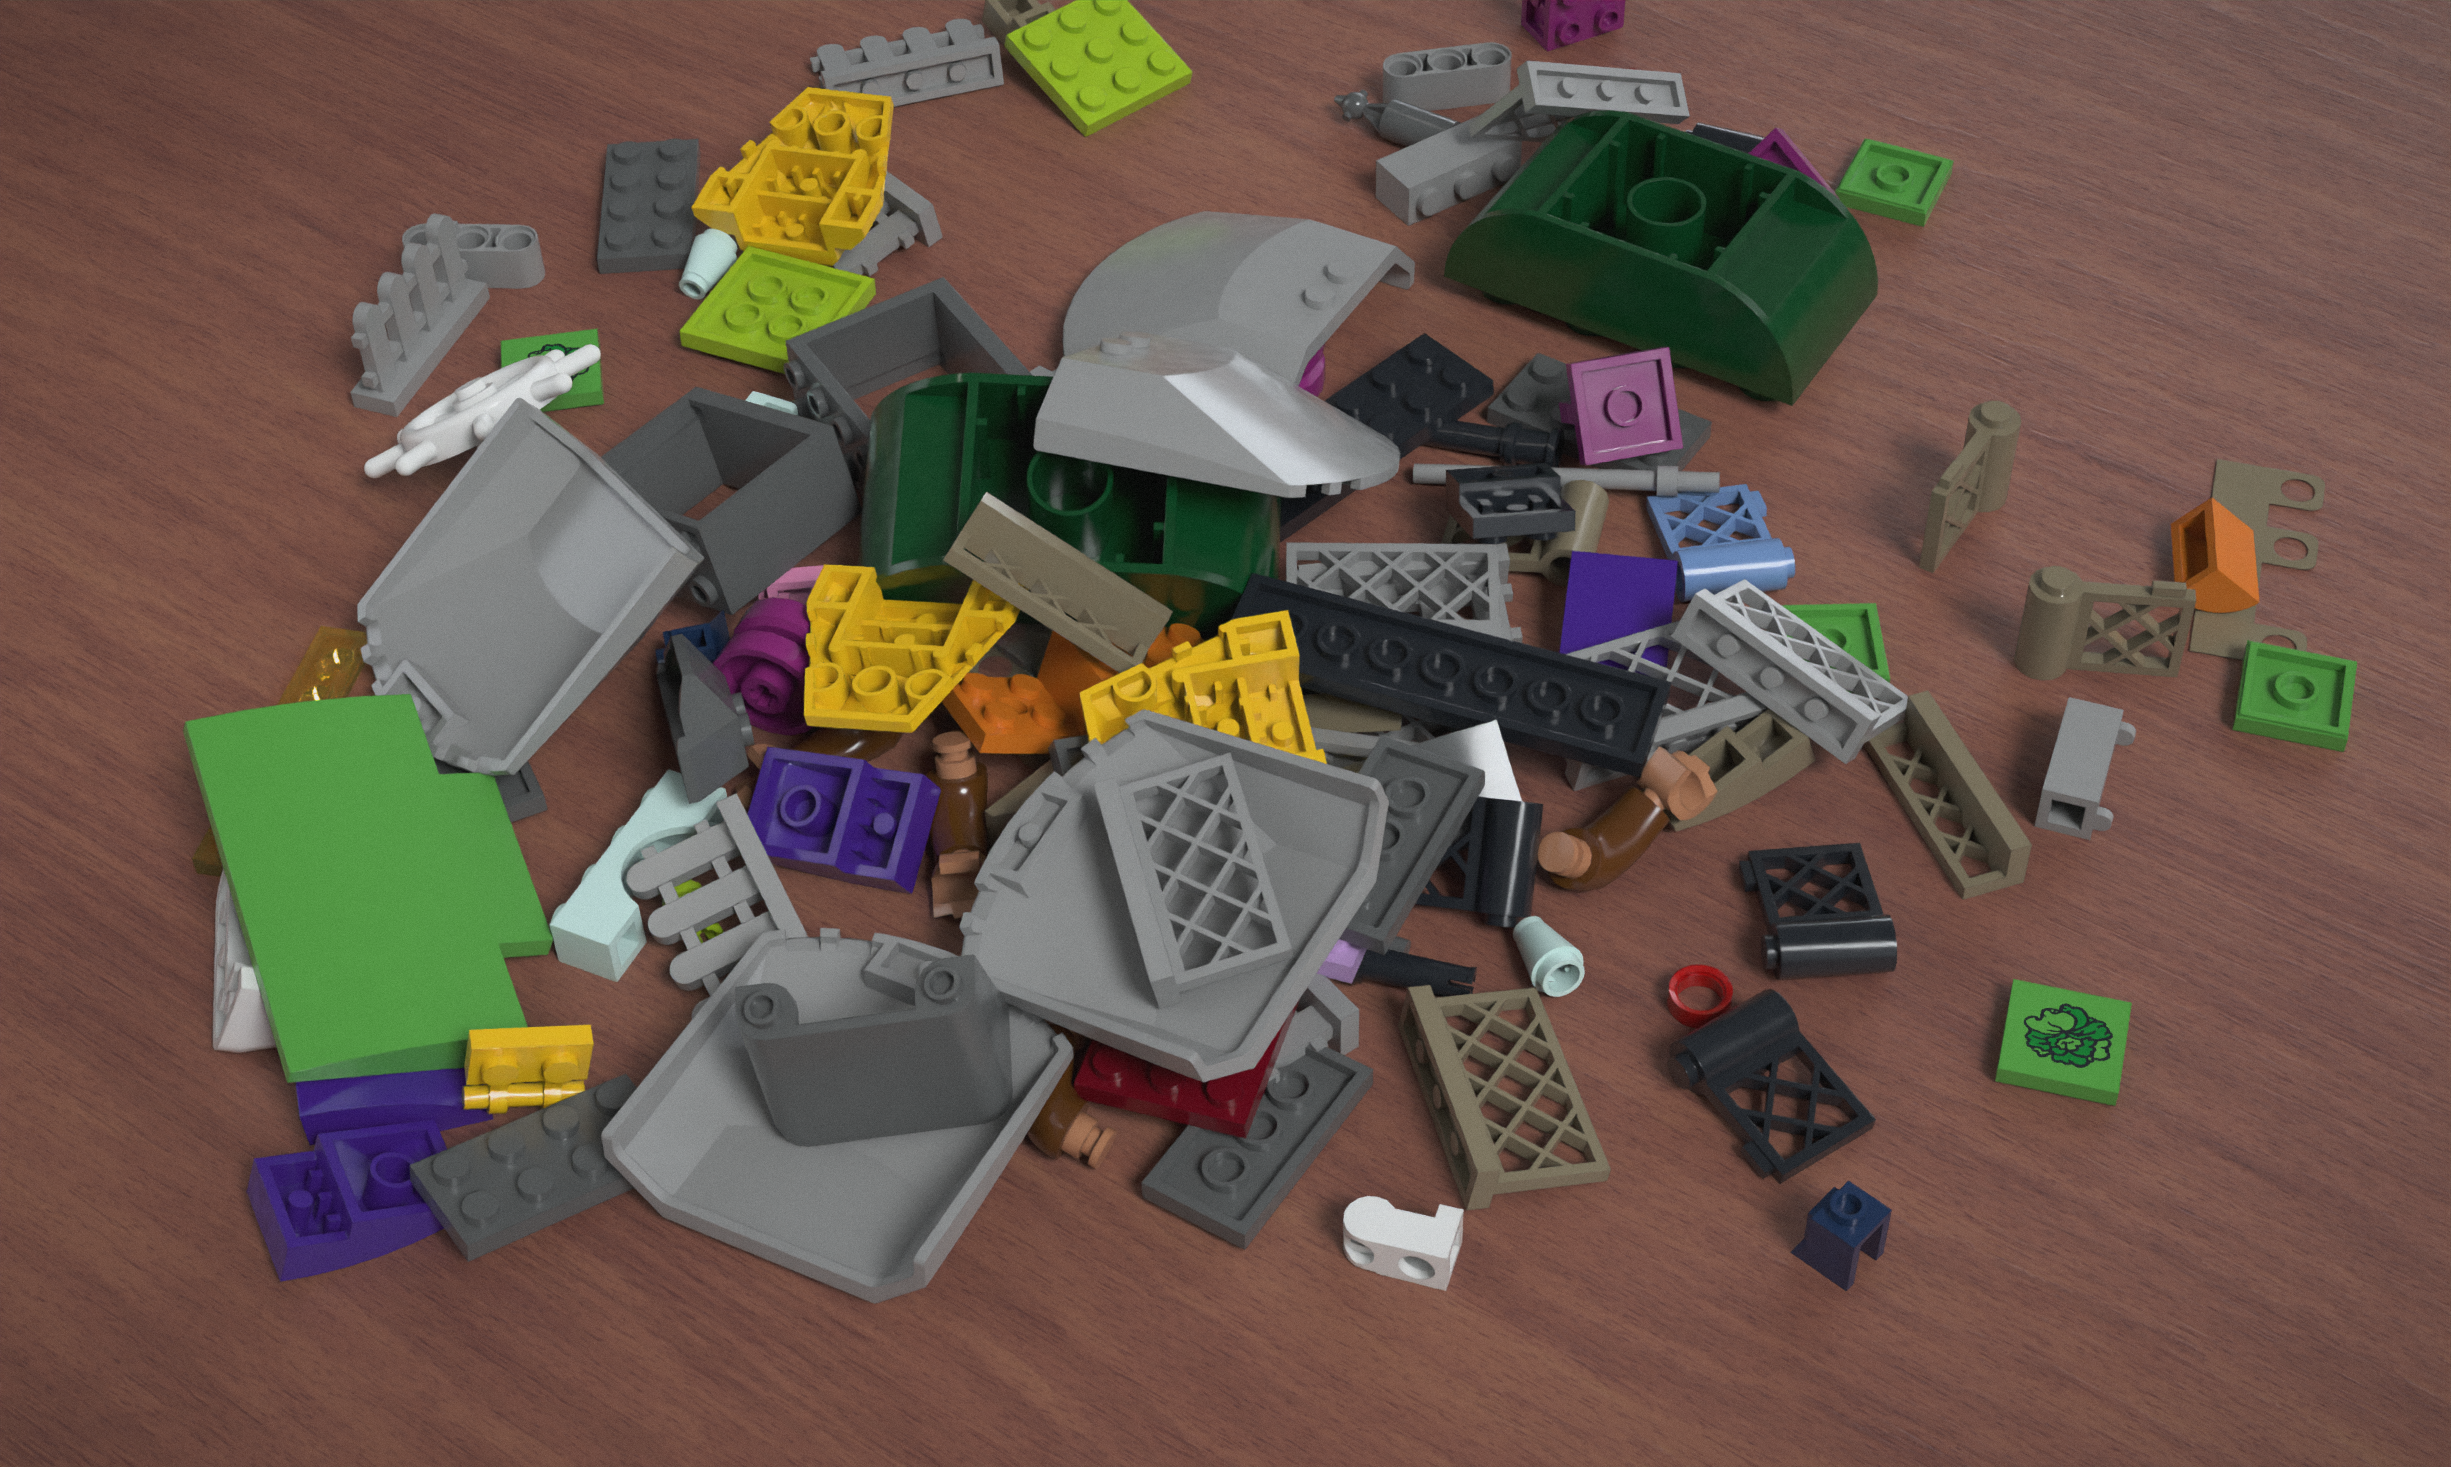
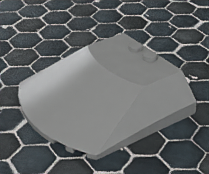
[1062,211,1415,386]
[1033,331,1401,498]
[357,398,705,776]
[956,709,1389,1082]
[601,928,1074,1304]

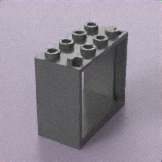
[784,277,1033,502]
[601,387,862,615]

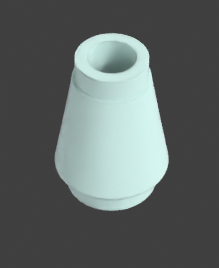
[679,229,738,300]
[1513,916,1585,997]

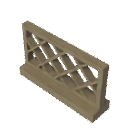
[1398,985,1611,1211]

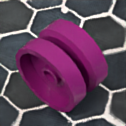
[713,597,813,736]

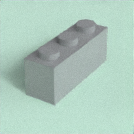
[1376,115,1522,226]

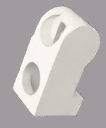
[1343,1196,1464,1291]

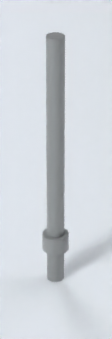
[1413,463,1720,497]

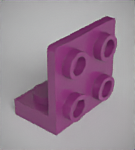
[1521,0,1625,52]

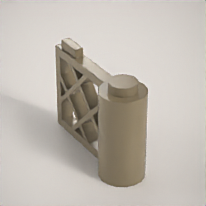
[1919,401,2021,573]
[1441,480,1609,587]
[2014,566,2196,681]

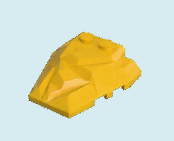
[691,87,894,266]
[804,564,1029,734]
[1079,610,1327,764]

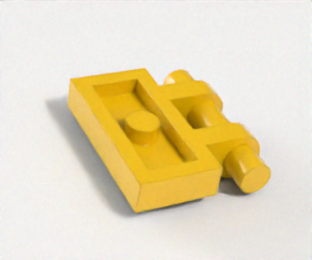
[462,1025,594,1114]

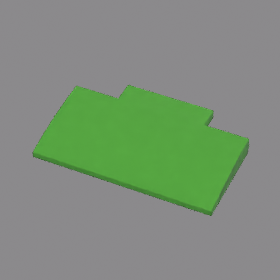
[183,694,553,1083]

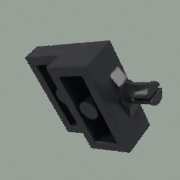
[1446,463,1576,544]

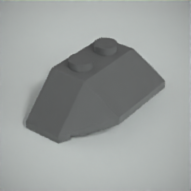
[655,634,755,804]

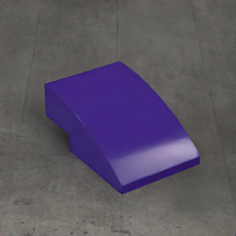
[1560,551,1678,677]
[747,746,941,894]
[295,1068,494,1146]
[247,1119,447,1282]

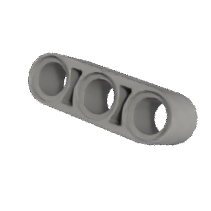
[1383,42,1512,111]
[402,223,545,289]

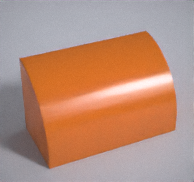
[2171,497,2260,613]

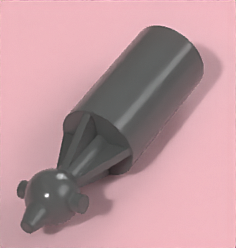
[1334,90,1461,147]

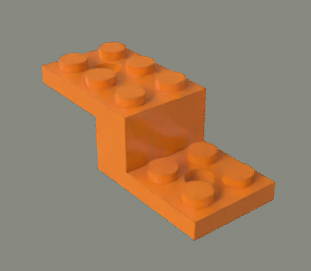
[942,623,1205,754]

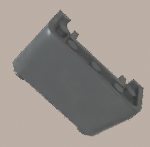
[735,954,1013,1147]

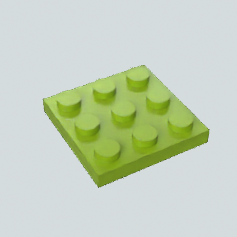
[1004,0,1193,137]
[679,246,876,374]

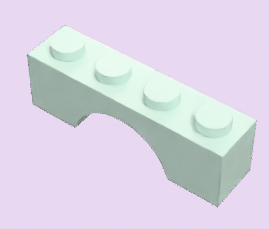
[549,769,727,982]

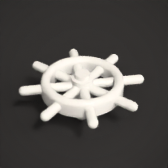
[364,344,601,478]

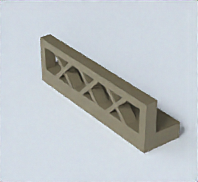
[944,492,1173,673]
[1863,691,2032,900]

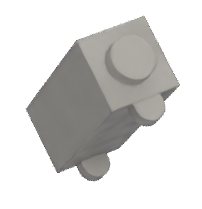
[2034,697,2136,840]

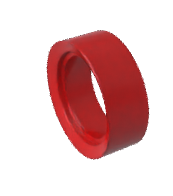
[1667,964,1733,1029]

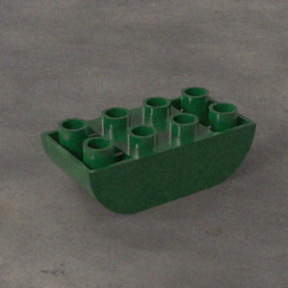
[1444,110,1878,406]
[857,373,1281,633]

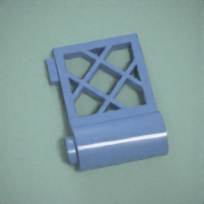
[1646,484,1795,602]

